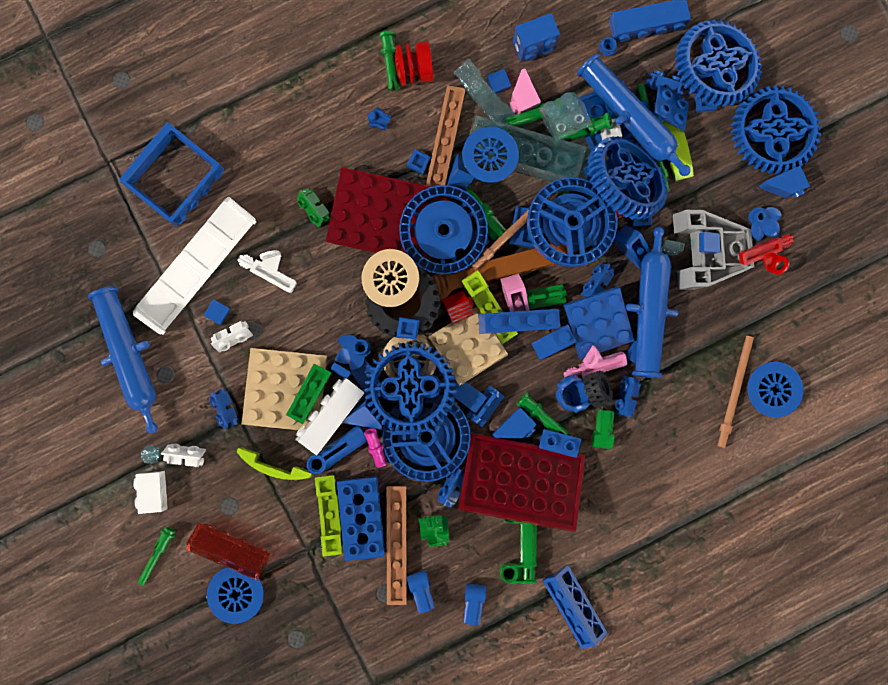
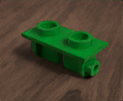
[297,188,331,228]
[526,284,567,310]

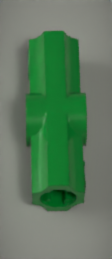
[459,188,507,242]

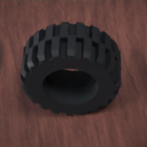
[365,264,441,339]

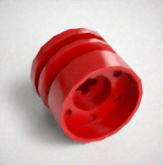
[395,41,434,86]

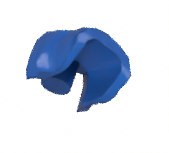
[368,107,391,131]

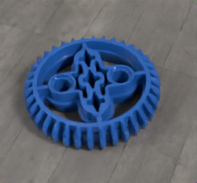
[674,19,762,107]
[730,85,822,175]
[587,136,668,220]
[364,342,456,434]

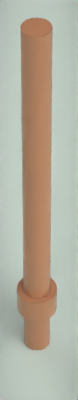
[471,194,555,270]
[717,336,754,448]

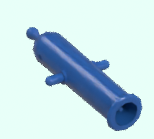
[577,53,691,176]
[626,227,679,378]
[88,286,158,433]

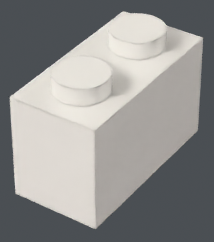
[133,471,167,514]

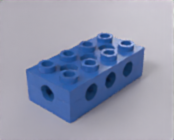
[337,476,386,561]

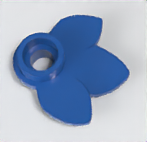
[748,207,782,241]
[335,335,371,371]

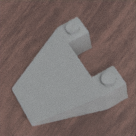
[673,210,754,290]

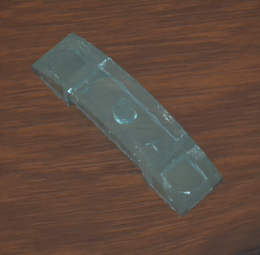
[454,58,515,130]

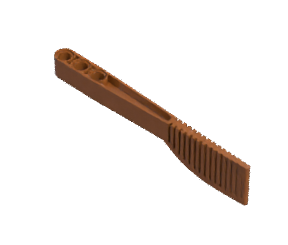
[386,244,574,319]

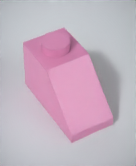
[510,69,541,114]
[500,273,530,312]

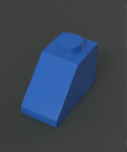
[759,166,810,198]
[614,224,651,269]
[531,325,577,360]
[492,408,536,438]

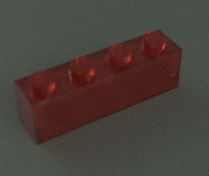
[187,522,270,581]

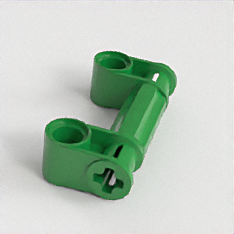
[499,519,537,584]

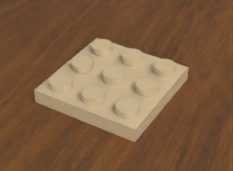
[429,307,508,386]

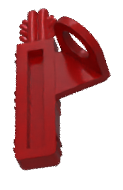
[739,234,794,275]

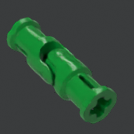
[552,112,613,144]

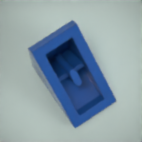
[446,154,474,191]
[343,399,384,429]

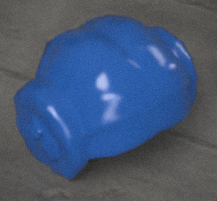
[555,374,591,413]

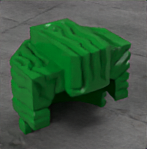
[419,514,450,547]

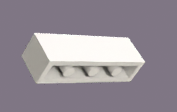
[296,378,364,455]

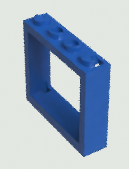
[118,122,224,227]

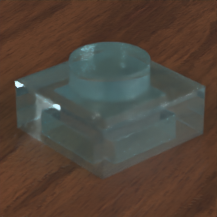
[661,240,685,256]

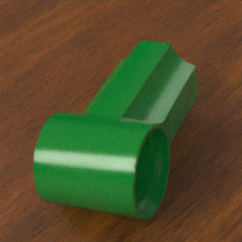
[591,410,615,449]

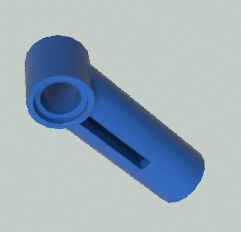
[307,426,367,474]

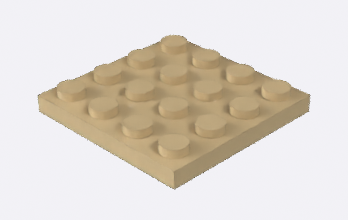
[242,348,327,430]

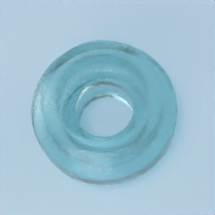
[141,445,159,464]

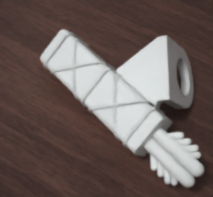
[238,250,297,293]

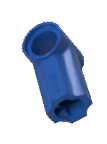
[407,570,435,613]
[463,583,486,625]

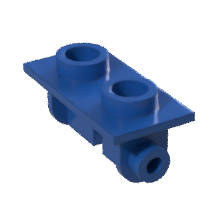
[645,70,686,96]
[581,263,614,297]
[615,376,641,417]
[467,385,505,427]
[209,388,238,430]
[539,429,581,458]
[437,468,465,508]

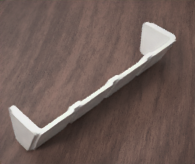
[133,197,256,335]

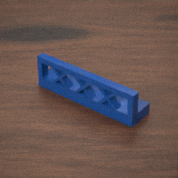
[542,565,607,649]

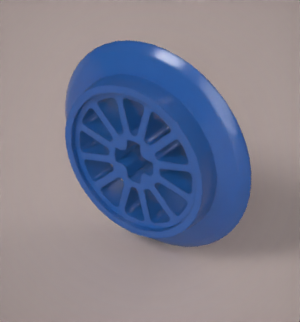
[462,127,519,182]
[748,362,803,418]
[207,566,264,624]

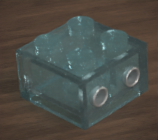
[539,92,592,141]

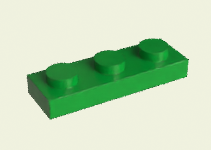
[286,364,332,424]

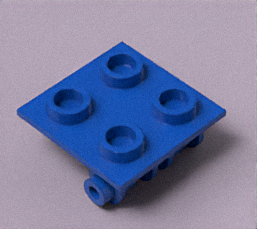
[653,85,689,132]

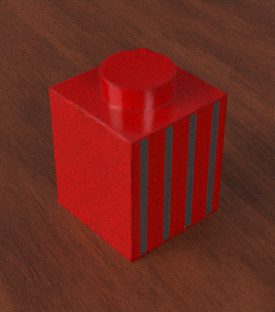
[442,291,474,324]

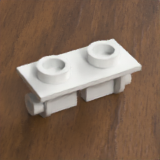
[211,321,253,352]
[161,444,206,467]

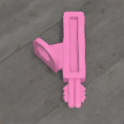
[564,345,627,378]

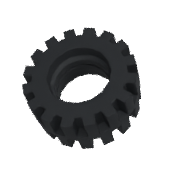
[583,370,613,408]

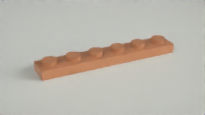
[426,85,466,187]
[387,486,407,605]

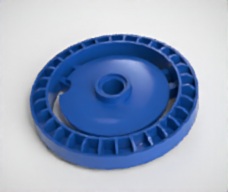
[527,177,617,267]
[399,185,488,274]
[382,393,470,481]

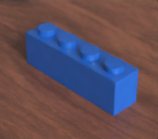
[609,0,691,42]
[478,309,560,334]

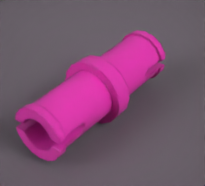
[364,428,388,467]

